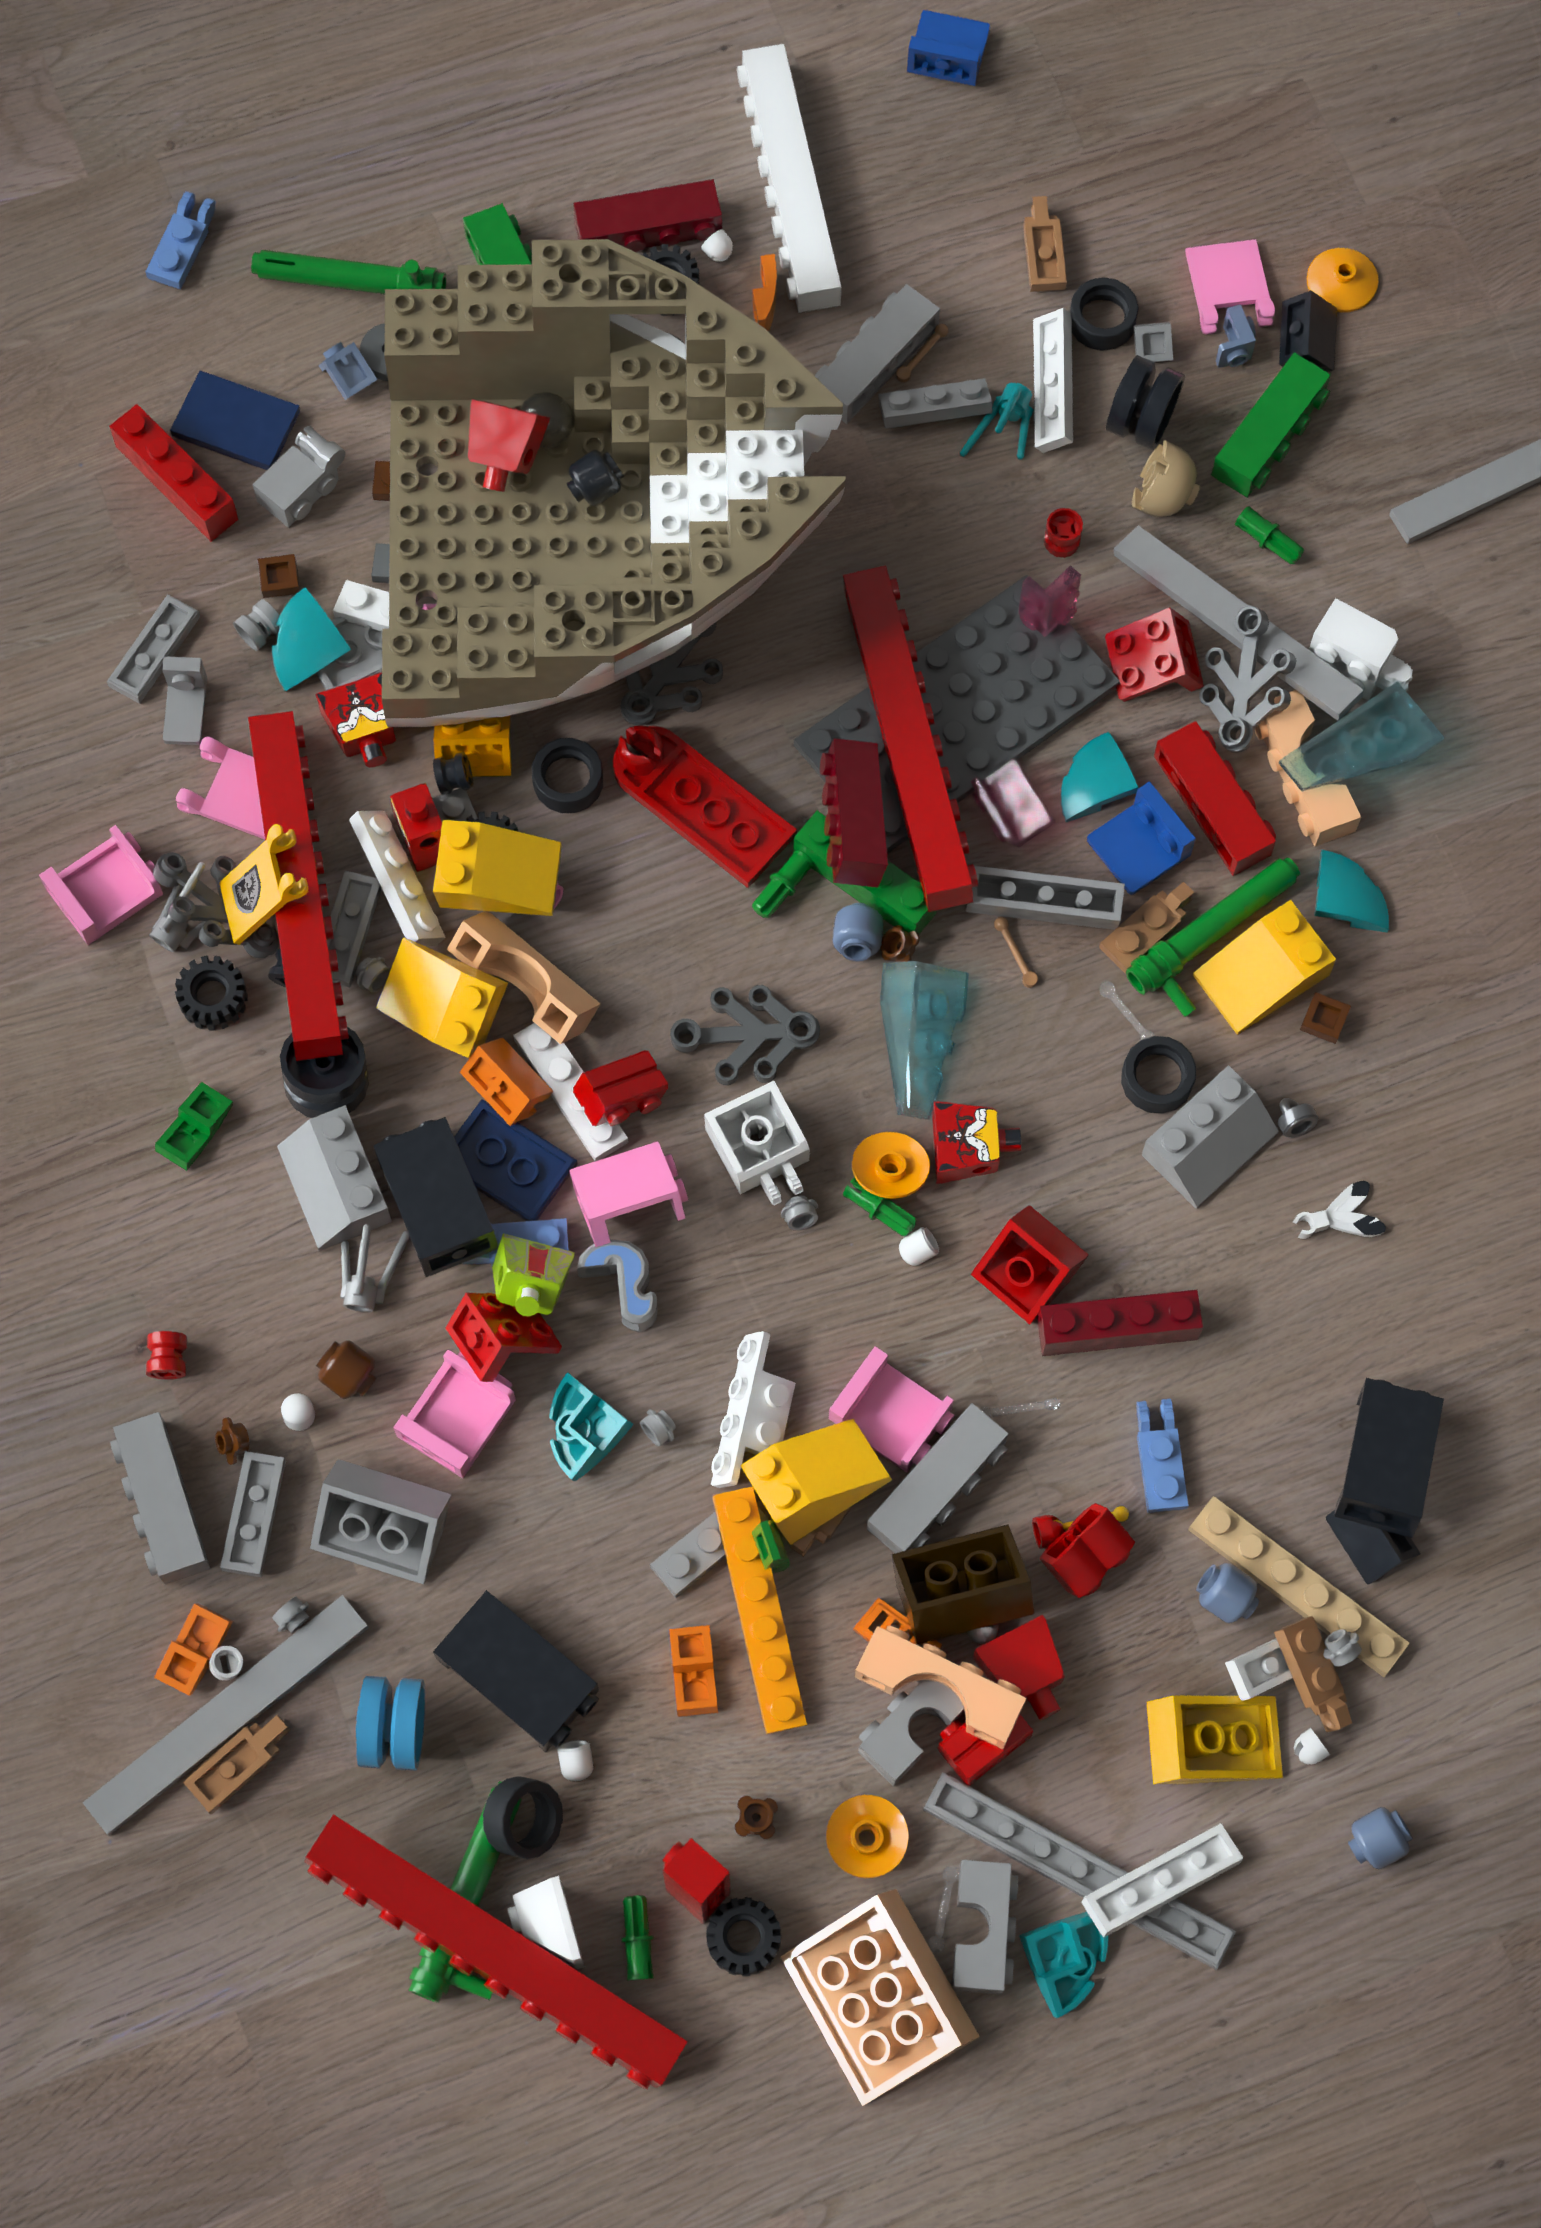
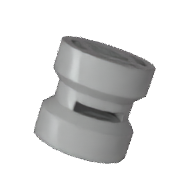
[233,599,280,651]

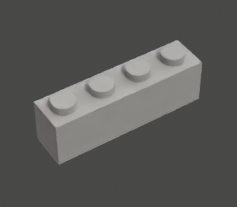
[815,284,940,424]
[966,866,1125,930]
[867,1403,1009,1553]
[110,1412,211,1584]

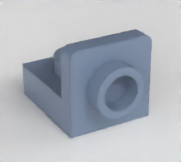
[318,342,378,400]

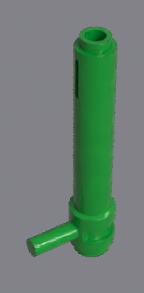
[251,250,447,294]
[1126,857,1300,1017]
[409,1781,522,2003]

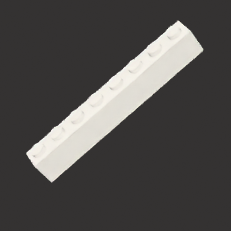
[737,44,841,313]

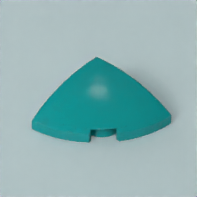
[272,587,351,691]
[1061,732,1138,822]
[1314,850,1389,933]
[549,1372,634,1481]
[1019,1912,1108,2018]

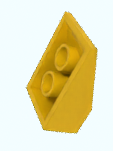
[433,820,562,916]
[1193,900,1336,1035]
[376,937,508,1058]
[740,1419,892,1545]
[1147,1695,1283,1784]

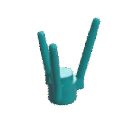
[960,382,1034,460]

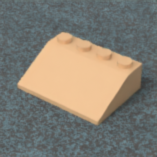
[780,1889,980,2106]

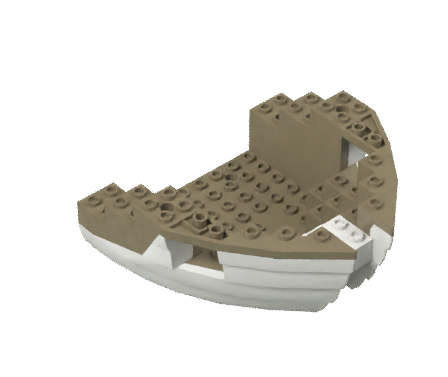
[382,239,846,727]

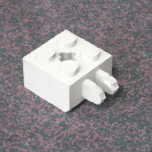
[1309,598,1413,700]
[704,1081,810,1205]

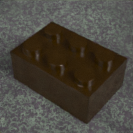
[892,1524,1034,1644]

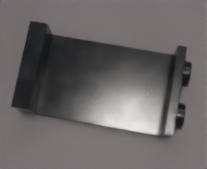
[373,1117,499,1277]
[1334,1378,1444,1538]
[433,1590,599,1752]

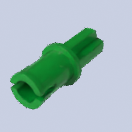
[1235,506,1304,564]
[752,850,814,918]
[843,1177,917,1237]
[621,1895,654,1981]

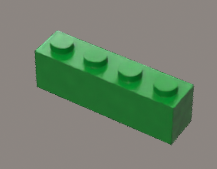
[463,203,532,265]
[1211,352,1331,498]
[793,811,937,934]

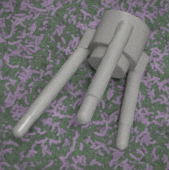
[149,862,206,953]
[340,1224,410,1312]

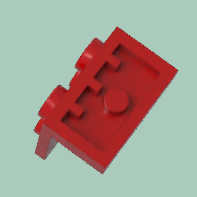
[1105,607,1204,702]
[445,1293,562,1382]

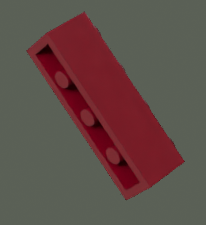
[573,179,722,252]
[820,738,888,887]
[1037,1290,1203,1356]

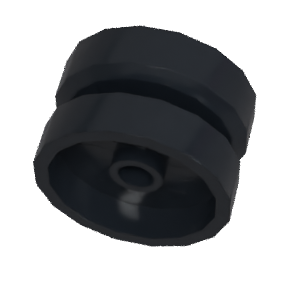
[1106,355,1185,450]
[280,1027,369,1118]

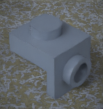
[1216,304,1256,368]

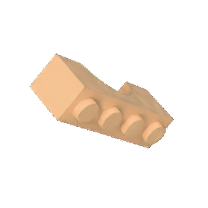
[1255,690,1361,847]
[447,911,601,1044]
[855,1626,1026,1749]

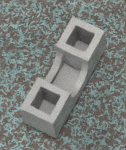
[858,1680,965,1787]
[952,1860,1018,1995]

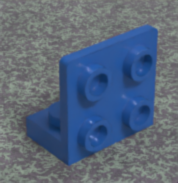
[907,10,990,86]
[1087,781,1196,895]

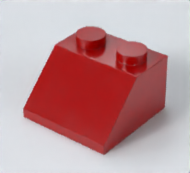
[971,1205,1089,1325]

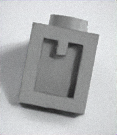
[162,657,207,745]

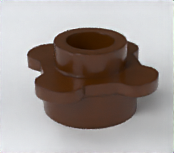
[881,925,920,967]
[215,1417,249,1465]
[735,1796,778,1839]

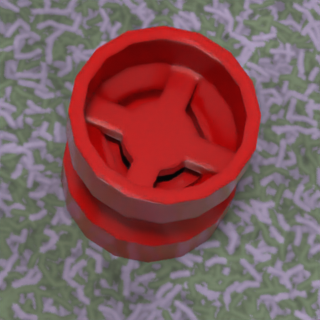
[1044,508,1083,558]
[146,1331,187,1380]

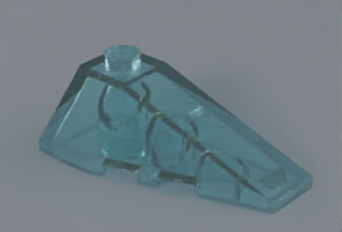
[1279,681,1444,791]
[880,961,969,1120]

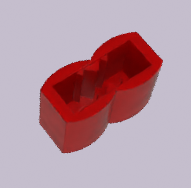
[1039,1503,1135,1598]

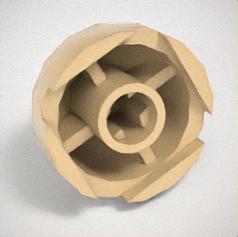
[1132,440,1200,517]

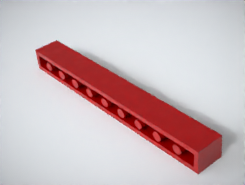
[843,565,978,912]
[248,711,349,1061]
[304,1814,688,2090]

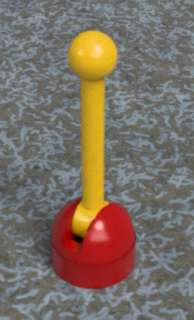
[1032,1506,1129,1549]

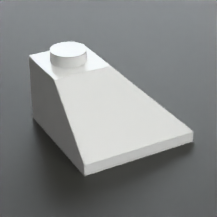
[508,1876,584,1969]

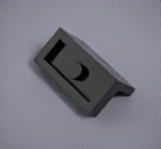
[1279,290,1337,372]
[1326,1510,1421,1584]

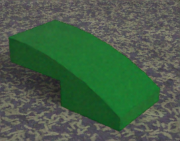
[155,1082,233,1171]
[752,1520,790,1574]

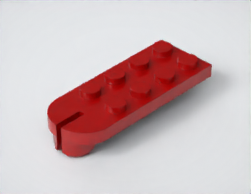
[613,725,797,888]

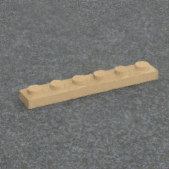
[1188,1496,1410,1677]

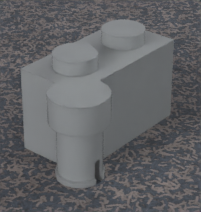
[252,426,345,528]

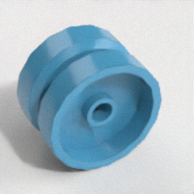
[356,1676,425,1771]

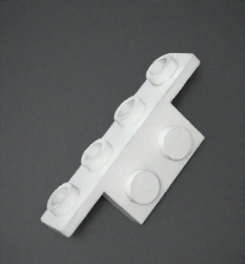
[711,1331,796,1488]

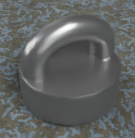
[1278,1098,1318,1138]

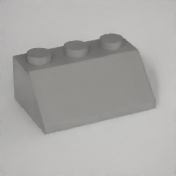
[1142,1065,1279,1209]
[277,1105,392,1251]
[310,1459,452,1585]

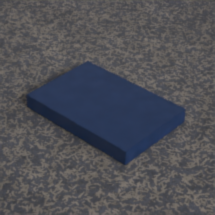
[170,370,301,470]
[454,1099,578,1221]

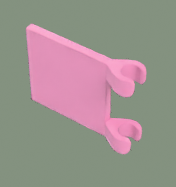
[1185,239,1275,334]
[176,737,265,839]

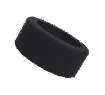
[1069,277,1139,351]
[532,738,603,813]
[1121,1036,1196,1114]
[483,1776,563,1859]

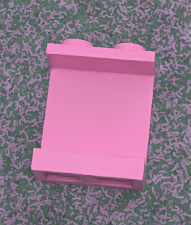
[569,1141,688,1247]
[829,1347,955,1473]

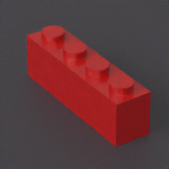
[109,404,239,542]
[1154,721,1276,876]
[662,1838,731,1924]

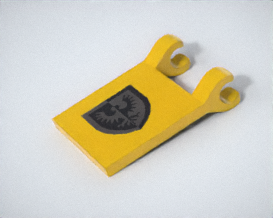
[219,824,308,945]

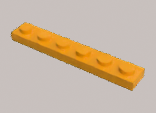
[713,1486,807,1735]

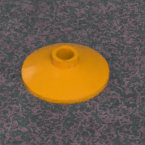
[1307,248,1378,313]
[852,1132,930,1199]
[826,1795,909,1878]

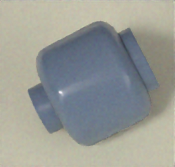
[832,903,884,961]
[1196,1563,1259,1623]
[1348,1807,1413,1870]

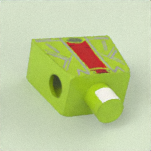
[492,1233,575,1316]

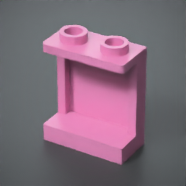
[39,825,163,945]
[393,1350,516,1479]

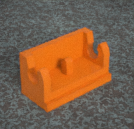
[460,1037,553,1126]

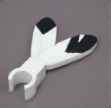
[1293,1181,1386,1239]

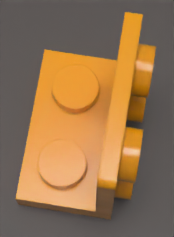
[433,715,512,776]

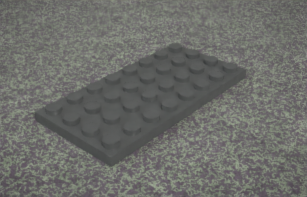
[794,575,1120,854]

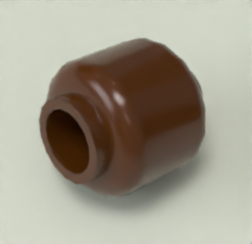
[316,1340,376,1399]

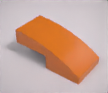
[752,254,777,332]
[154,1603,233,1696]
[669,1625,718,1717]

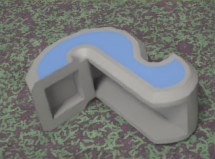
[577,1240,658,1332]

